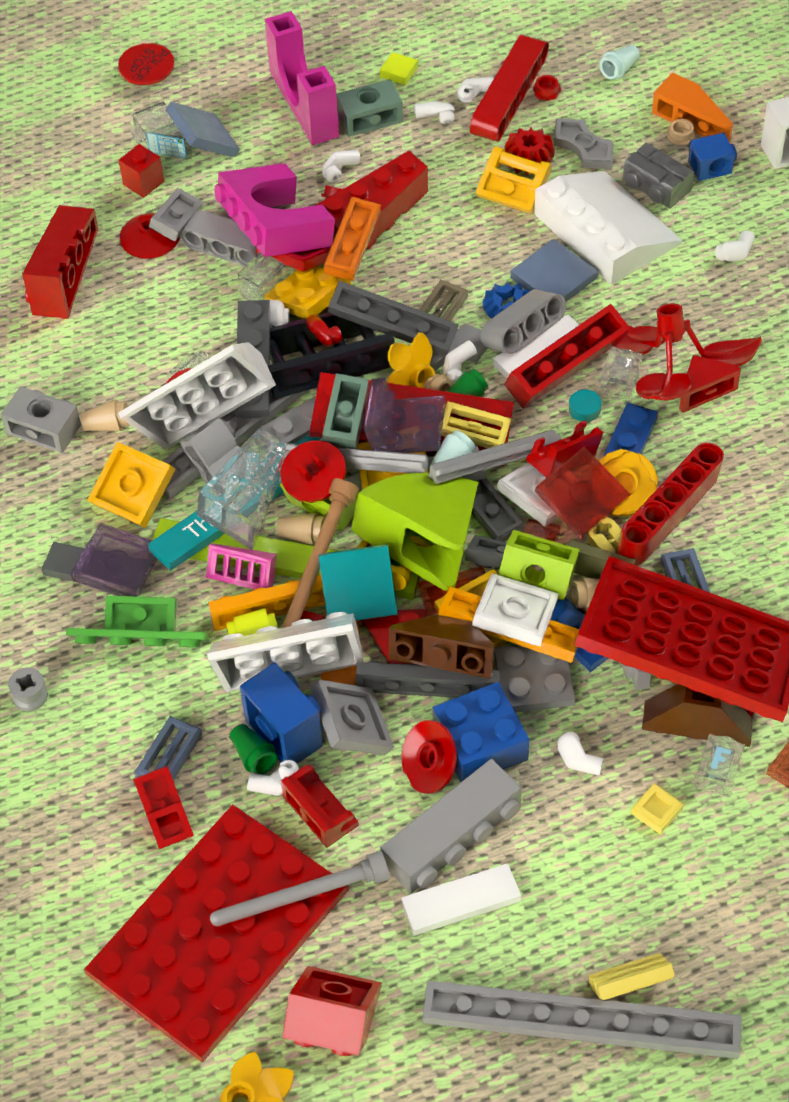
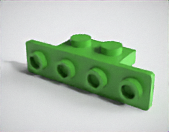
[66,596,209,648]

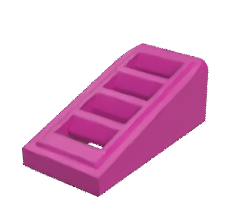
[206,543,277,589]

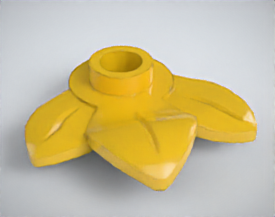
[387,332,435,388]
[220,1052,294,1102]

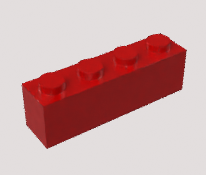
[504,303,631,409]

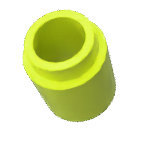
[226,608,279,636]

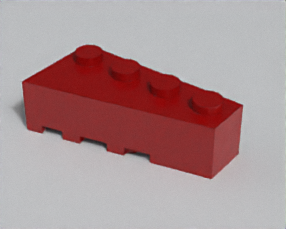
[315,150,428,250]
[22,205,98,319]

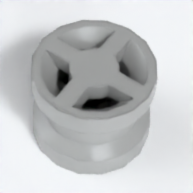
[8,667,48,711]

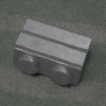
[623,143,694,209]

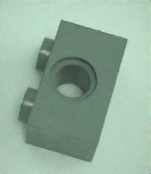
[336,79,403,137]
[322,373,369,449]

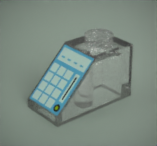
[131,101,192,159]

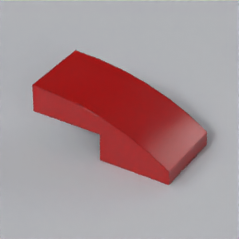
[133,765,194,849]

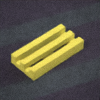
[438,401,511,448]
[587,953,675,1000]

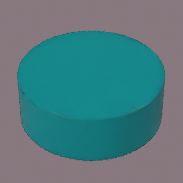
[569,390,602,422]

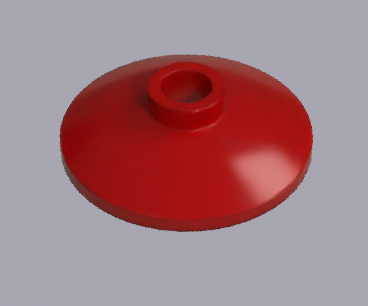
[119,213,180,259]
[401,720,456,794]

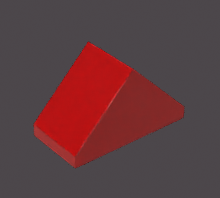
[679,355,741,413]

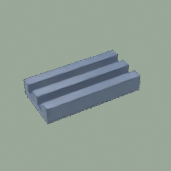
[660,548,710,592]
[134,716,202,781]

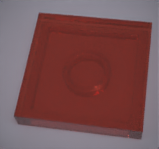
[534,447,631,539]

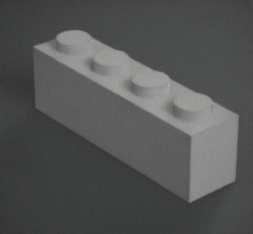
[380,759,522,894]

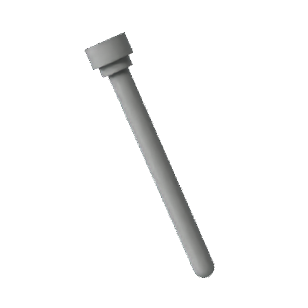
[210,851,390,926]

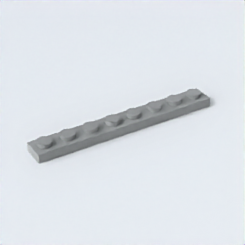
[422,981,742,1059]

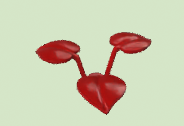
[615,303,762,401]

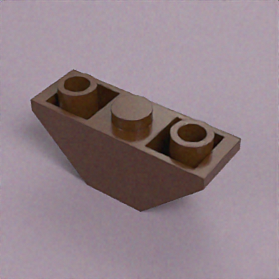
[389,615,494,679]
[642,684,752,747]

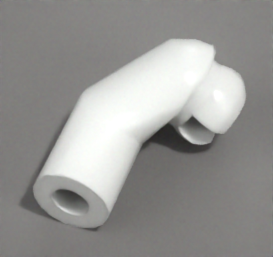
[457,76,494,103]
[414,101,455,124]
[322,150,360,183]
[715,230,755,262]
[442,340,477,384]
[557,732,604,776]
[247,760,299,796]

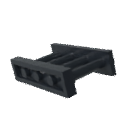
[268,313,395,399]

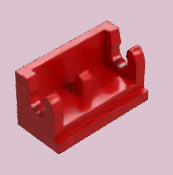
[526,420,604,479]
[280,764,359,848]

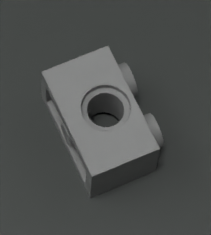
[1,386,81,453]

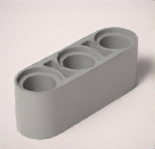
[180,210,264,269]
[480,289,566,354]

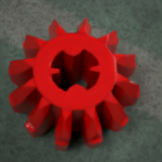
[504,127,555,177]

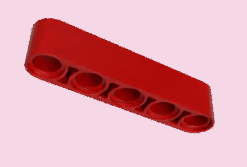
[470,34,549,142]
[616,443,724,566]

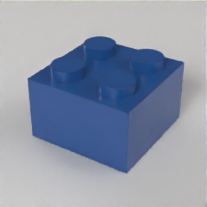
[240,662,323,764]
[433,682,529,783]

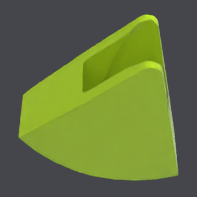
[351,473,478,591]

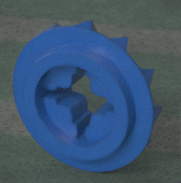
[483,281,530,319]

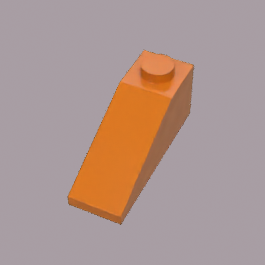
[652,72,733,143]

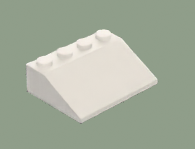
[534,171,682,285]
[119,342,276,450]
[207,612,364,692]

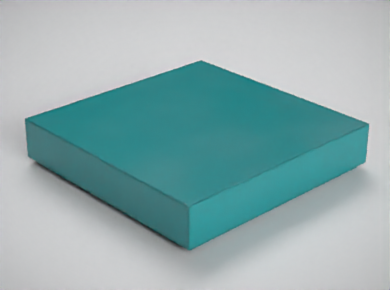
[318,544,398,620]

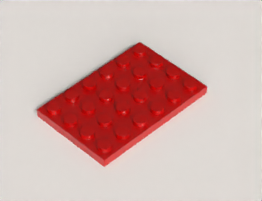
[574,556,789,723]
[84,804,349,1063]

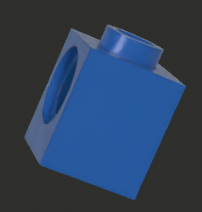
[688,133,737,181]

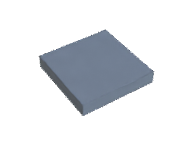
[166,102,240,157]
[510,238,598,302]

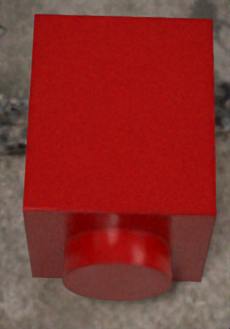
[118,143,164,198]

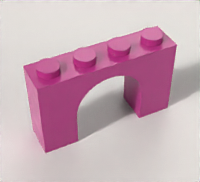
[264,11,339,146]
[214,163,335,257]

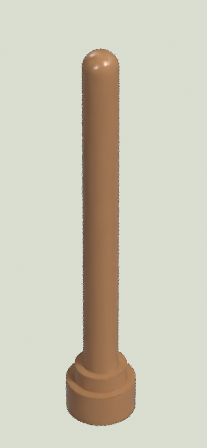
[282,478,359,628]

